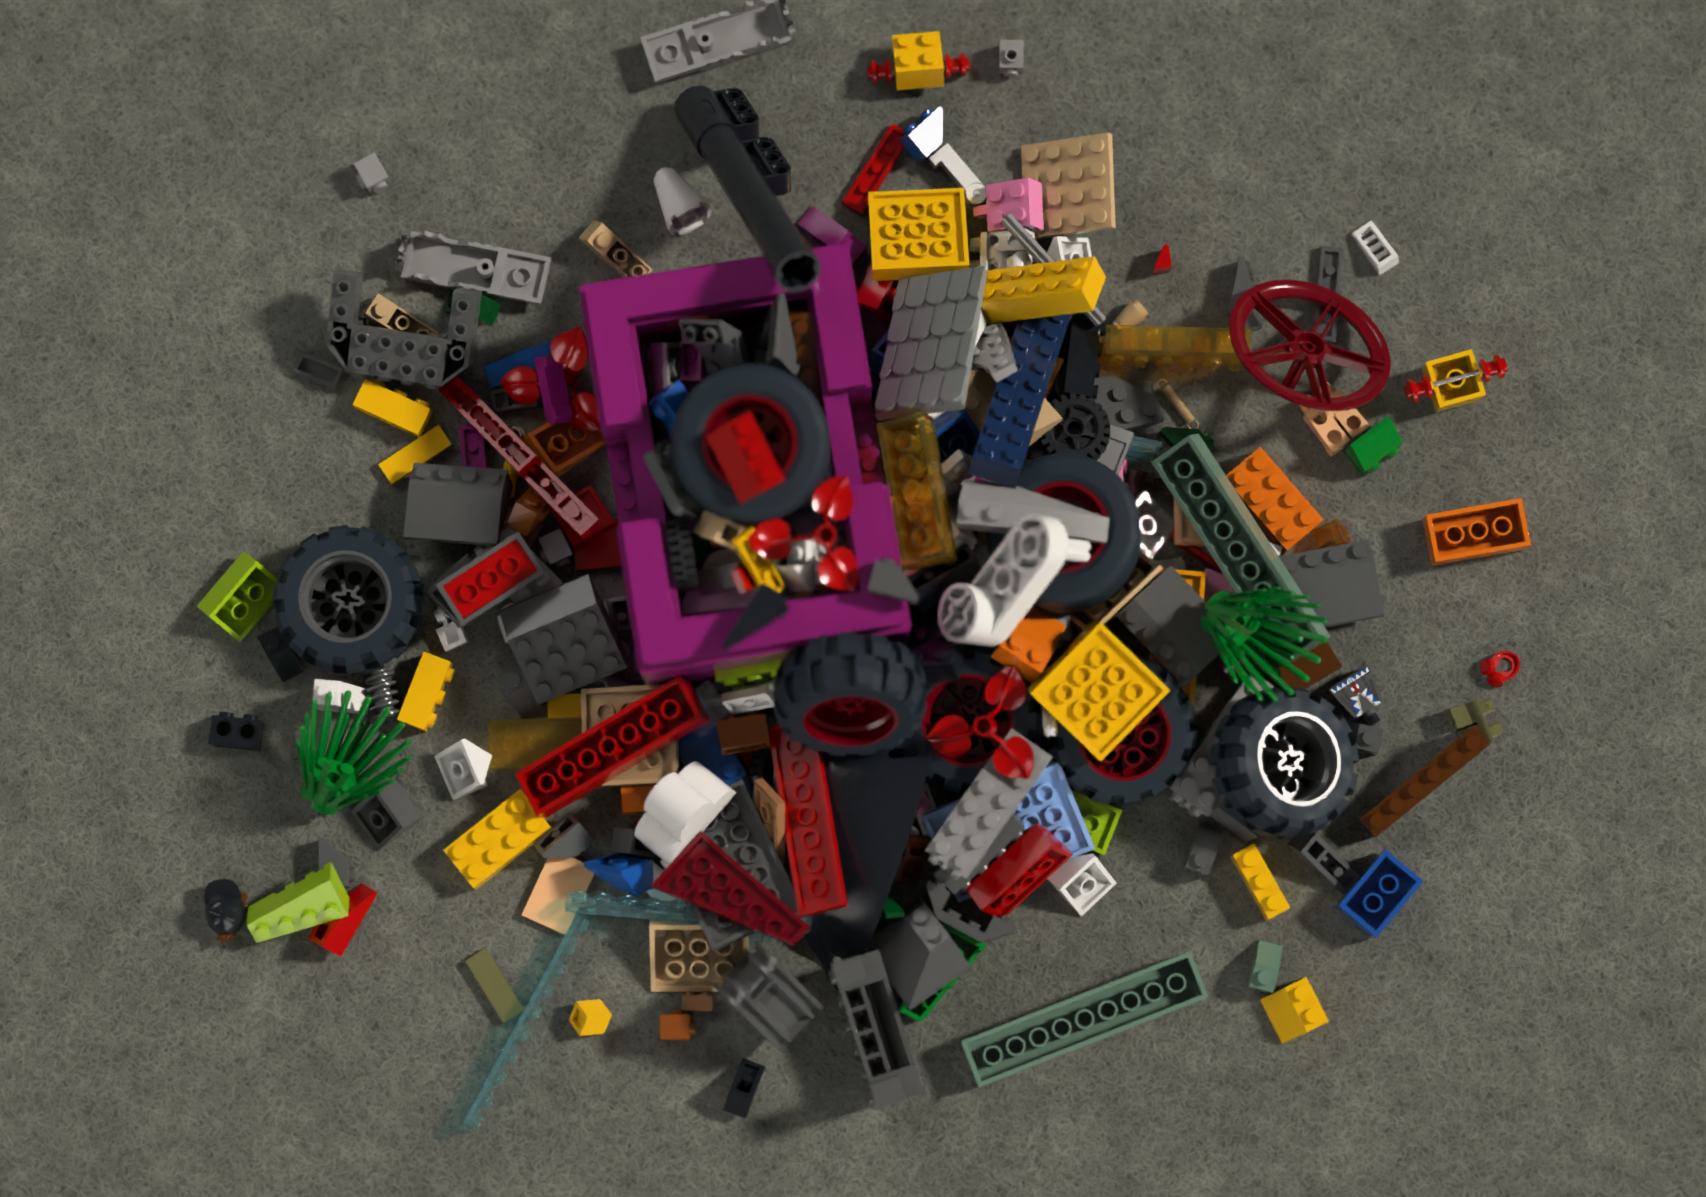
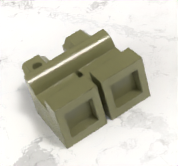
[1446,699,1504,743]

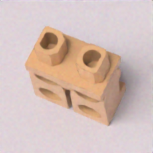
[1299,382,1370,457]

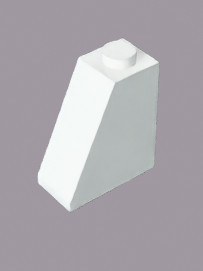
[312,679,370,714]

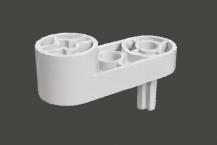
[938,514,1091,647]

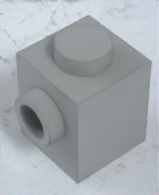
[999,39,1024,77]
[354,152,391,193]
[538,529,574,569]

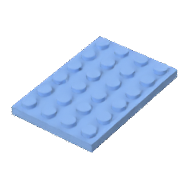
[922,762,1095,903]

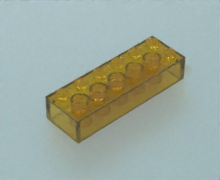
[1103,325,1252,370]
[877,412,958,571]

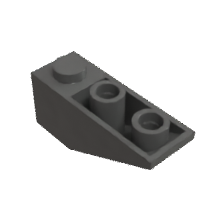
[1227,256,1266,333]

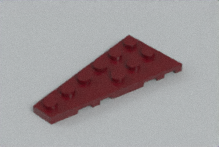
[651,831,810,946]

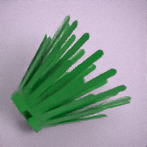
[1201,586,1328,702]
[297,691,412,815]

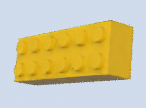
[981,256,1106,324]

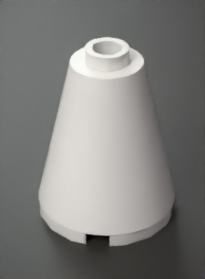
[653,167,712,235]

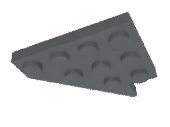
[1052,368,1164,431]

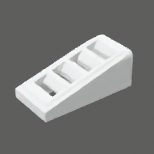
[1351,221,1399,275]

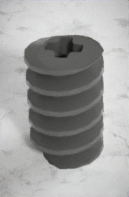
[363,669,401,721]

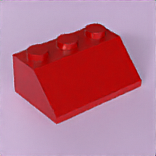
[856,264,899,324]
[706,411,786,504]

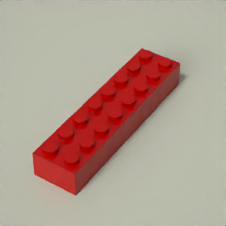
[515,675,711,818]

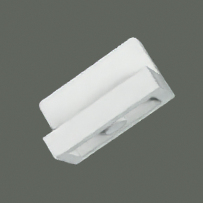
[722,680,774,715]

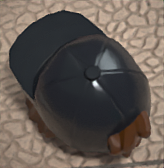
[205,879,248,943]

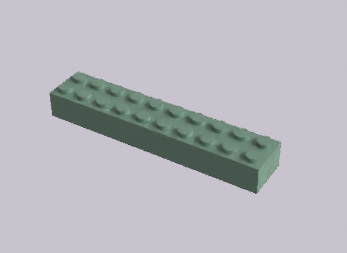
[1151,433,1331,663]
[960,951,1208,1088]

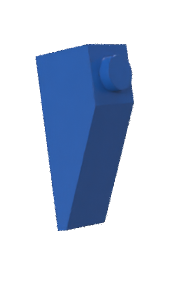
[484,341,552,390]

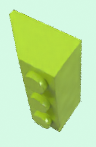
[197,551,279,642]

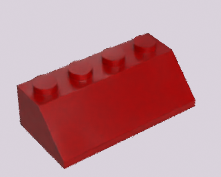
[966,823,1073,918]

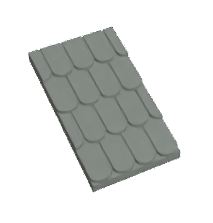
[875,266,988,421]

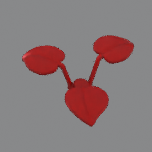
[501,326,601,431]
[748,476,858,591]
[925,666,1034,779]

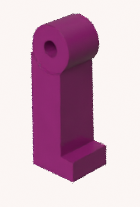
[534,355,572,425]

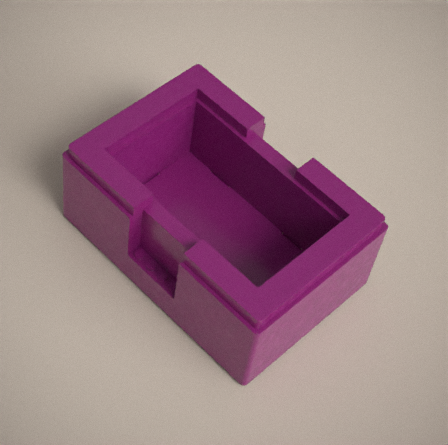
[579,243,911,685]

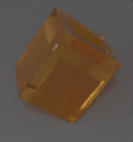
[1312,519,1352,549]

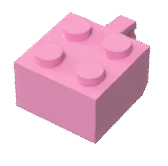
[973,178,1044,232]

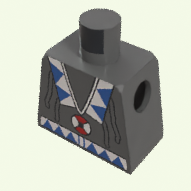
[1326,665,1383,726]

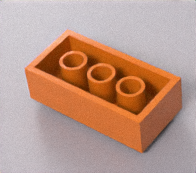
[1226,447,1324,554]
[1422,498,1531,566]

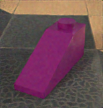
[797,206,867,269]

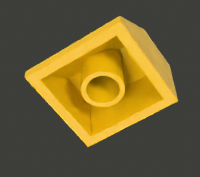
[1260,977,1329,1044]

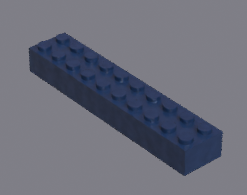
[968,314,1071,489]

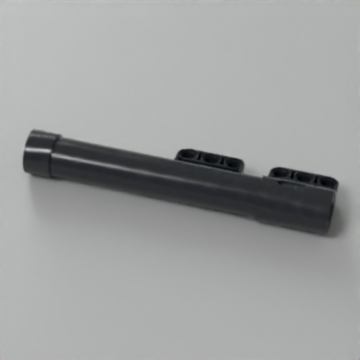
[674,86,821,292]

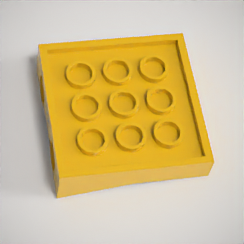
[868,188,970,281]
[1027,618,1170,761]

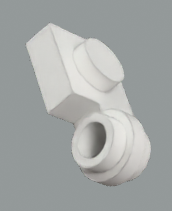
[434,606,469,652]

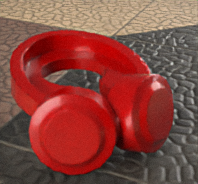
[1480,651,1520,688]

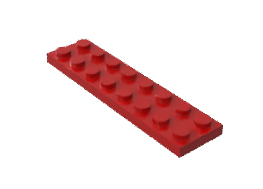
[767,724,848,918]

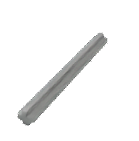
[1001,213,1106,326]

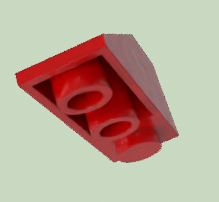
[308,883,378,957]

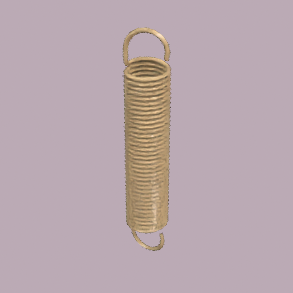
[1157,379,1199,429]

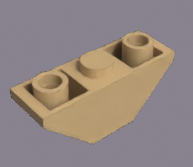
[694,510,746,553]

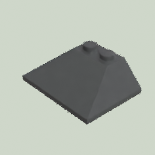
[749,293,799,378]
[867,898,971,1010]

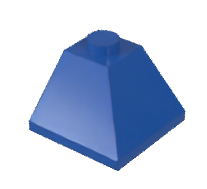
[584,853,653,896]

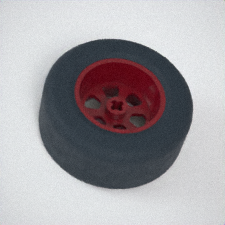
[671,364,830,524]
[985,453,1141,613]

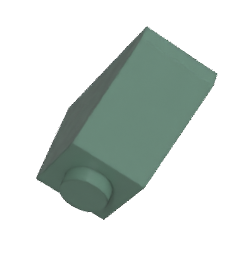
[1247,940,1283,994]

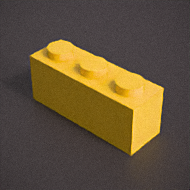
[352,378,433,438]
[397,652,455,732]
[1231,843,1290,921]

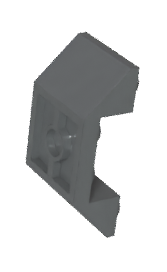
[679,319,750,376]
[926,879,1017,943]

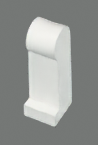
[928,143,986,207]

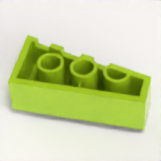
[247,862,349,943]

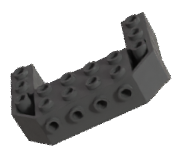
[326,269,482,389]
[828,950,924,1109]

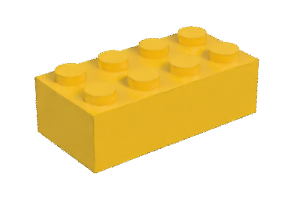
[443,789,552,890]

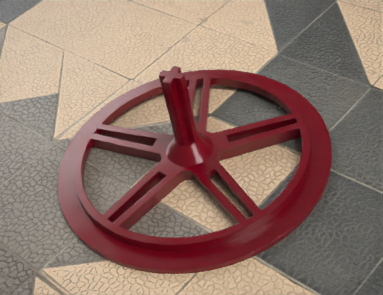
[1229,280,1391,411]

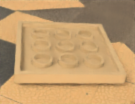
[1021,133,1116,240]
[581,684,679,786]

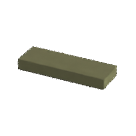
[465,948,525,1023]

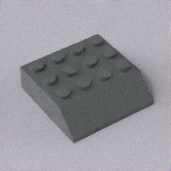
[500,573,629,705]

